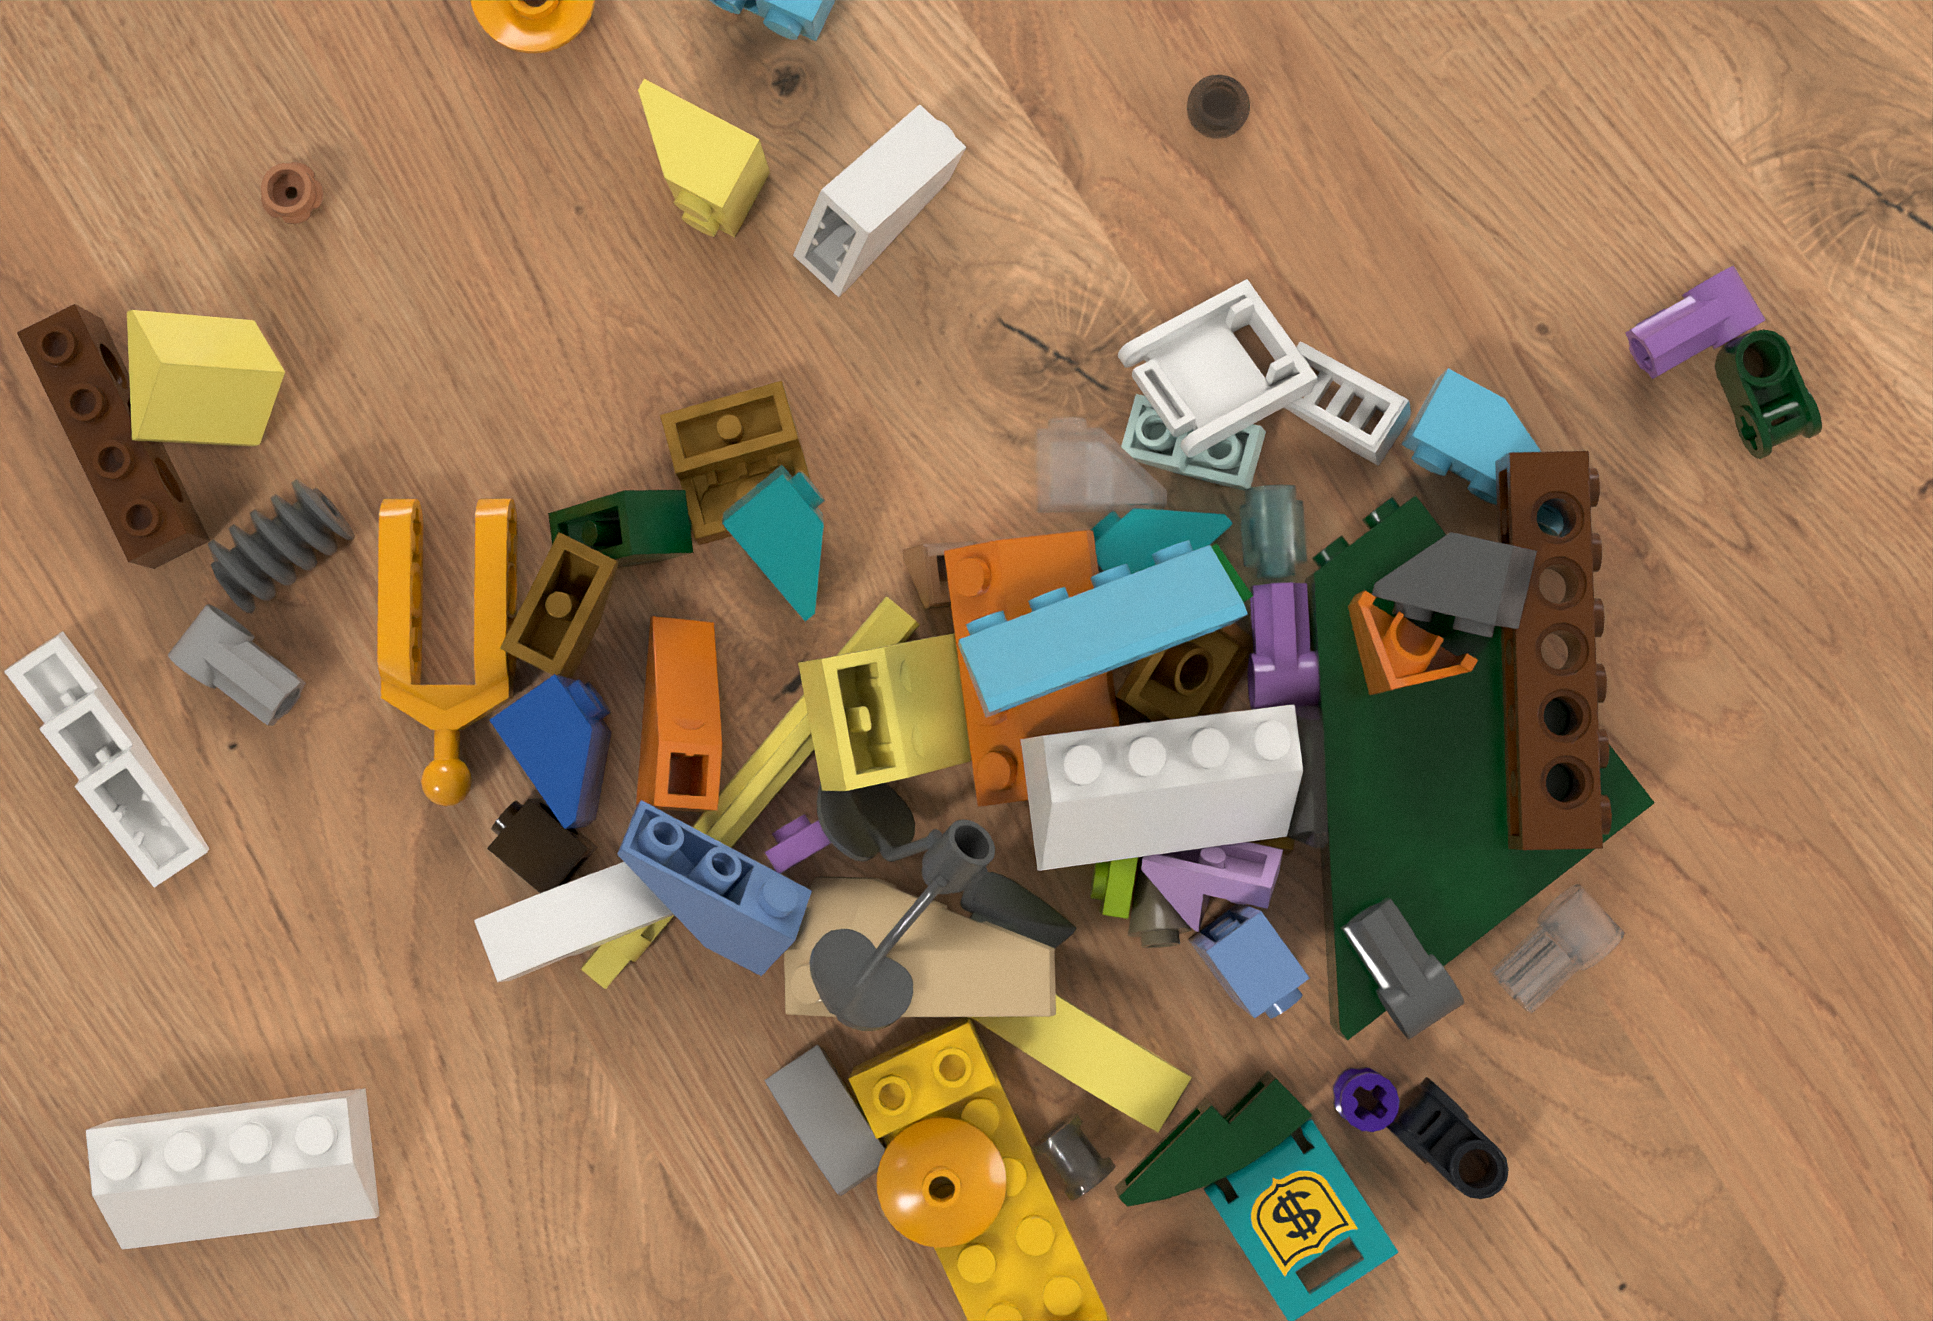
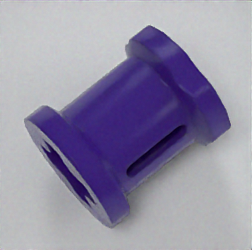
[1332,1067,1400,1132]

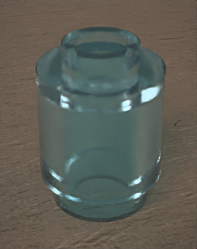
[1239,485,1307,579]

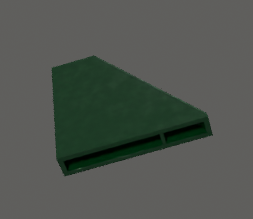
[1305,495,1655,1041]

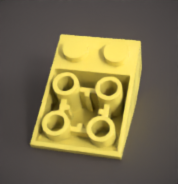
[798,633,972,791]

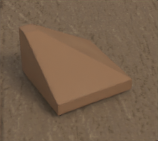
[903,541,977,608]

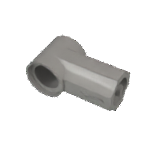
[168,604,306,726]

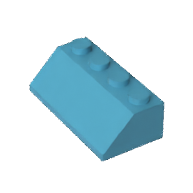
[958,540,1248,718]

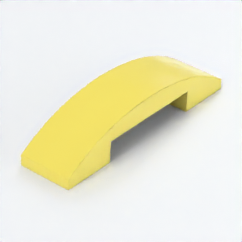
[971,994,1192,1132]

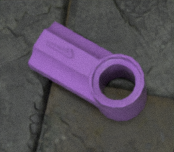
[1625,265,1766,379]
[1247,582,1319,710]

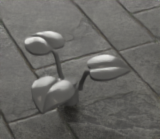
[809,782,1076,1031]

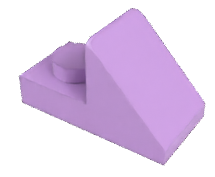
[1141,842,1283,932]

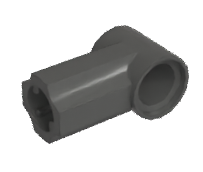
[1341,898,1465,1040]

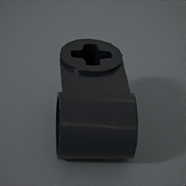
[1386,1077,1509,1199]

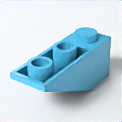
[1401,368,1564,536]

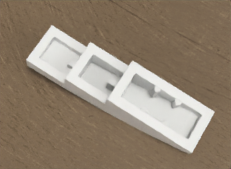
[4,631,209,887]

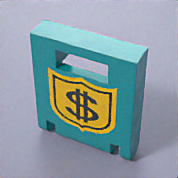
[1203,1118,1399,1321]

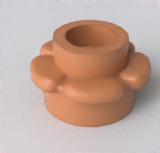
[261,162,323,224]

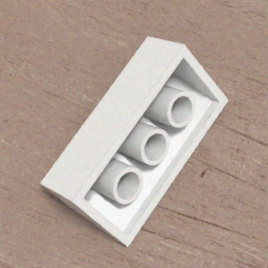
[1021,704,1303,871]
[86,1088,380,1250]

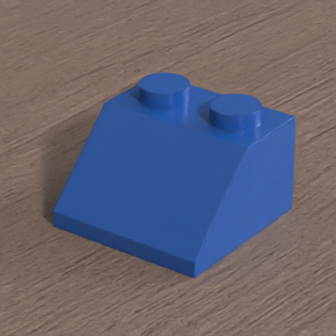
[489,674,612,829]

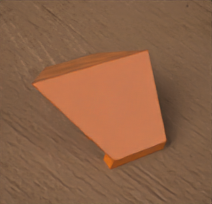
[1348,590,1478,695]

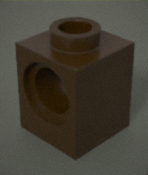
[487,798,598,893]

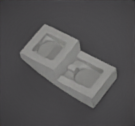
[764,1045,886,1196]

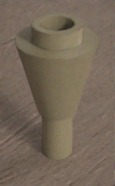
[1128,856,1192,948]

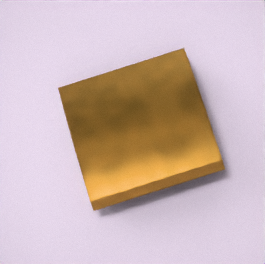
[660,380,819,545]

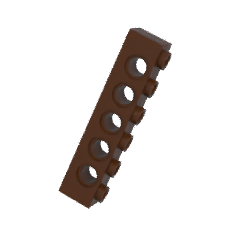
[1495,451,1612,850]

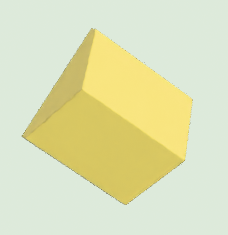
[127,310,285,447]

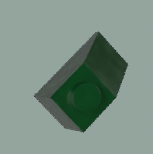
[548,490,694,568]

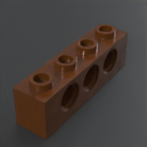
[17,304,210,569]

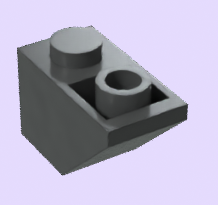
[1372,532,1537,637]

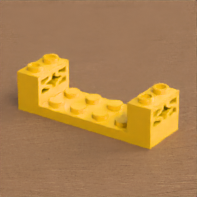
[849,1017,1111,1321]

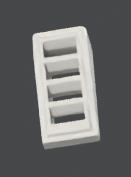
[1284,341,1411,465]

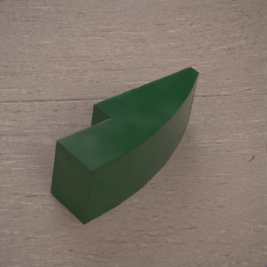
[1115,1071,1313,1207]

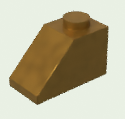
[500,532,619,679]

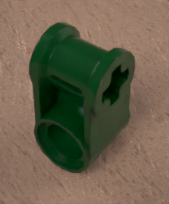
[1715,329,1822,459]

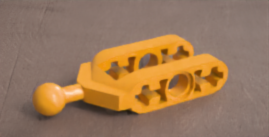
[377,498,518,807]

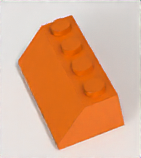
[944,530,1120,807]

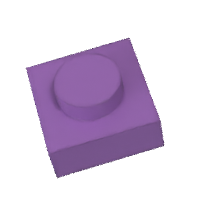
[765,814,831,874]

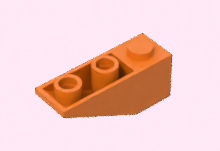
[636,616,722,812]

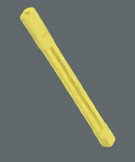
[581,597,920,989]

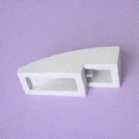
[474,862,674,982]

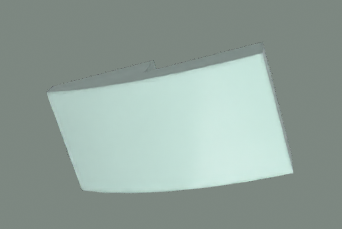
[1119,394,1266,492]

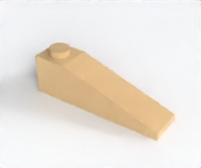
[784,876,1056,1017]

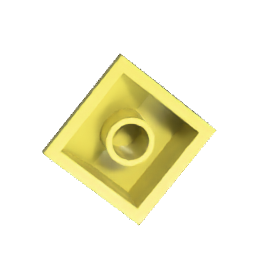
[638,79,770,238]

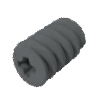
[208,479,355,614]

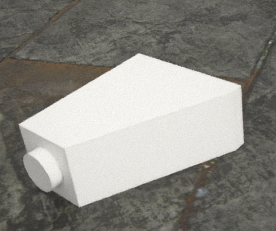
[793,104,966,297]

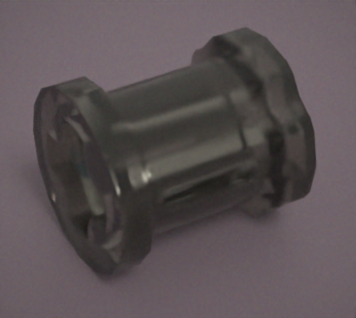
[1032,1113,1116,1201]

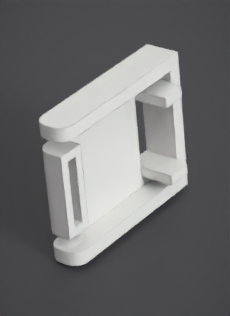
[1118,279,1318,458]

